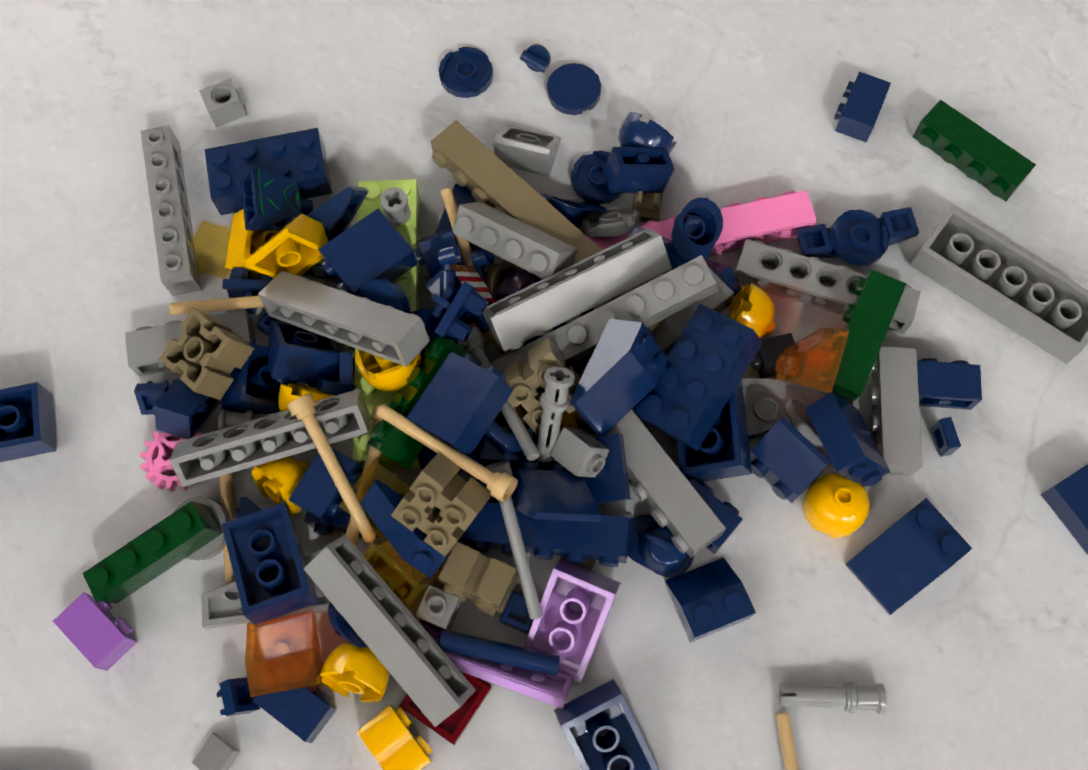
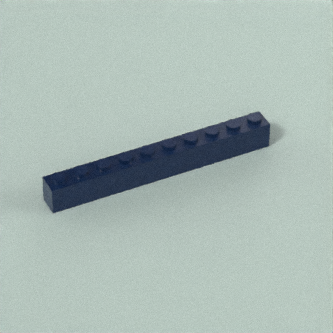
[304,489,631,567]

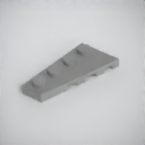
[742,378,860,437]
[202,547,330,629]

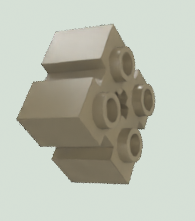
[159,307,255,400]
[500,337,581,436]
[391,452,491,557]
[438,542,519,617]

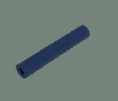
[439,629,560,676]

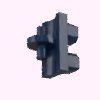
[222,267,274,315]
[430,281,489,342]

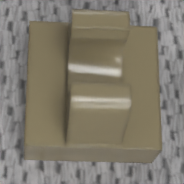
[631,191,663,222]

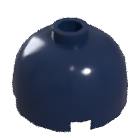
[618,112,677,154]

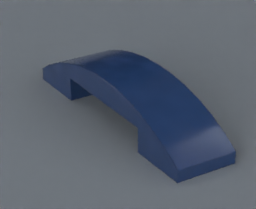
[796,207,919,258]

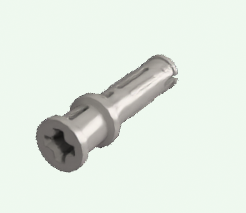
[536,367,575,462]
[779,682,886,714]

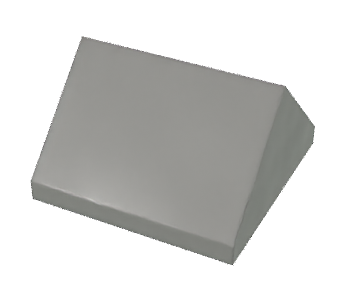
[494,125,561,176]

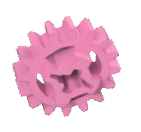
[140,431,202,492]

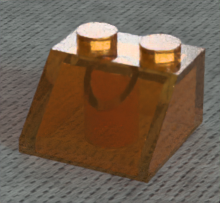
[775,328,849,393]
[245,611,323,697]

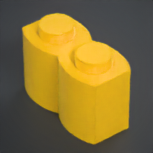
[356,705,433,770]

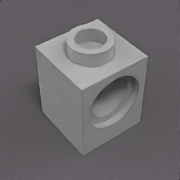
[199,78,247,128]
[550,427,610,478]
[415,585,462,631]

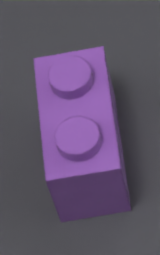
[53,592,137,671]

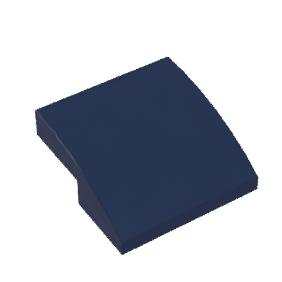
[583,433,631,506]

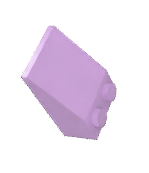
[524,558,621,683]

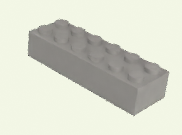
[910,207,1088,364]

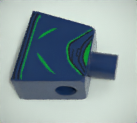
[241,166,313,231]

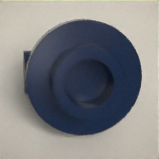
[520,44,551,73]

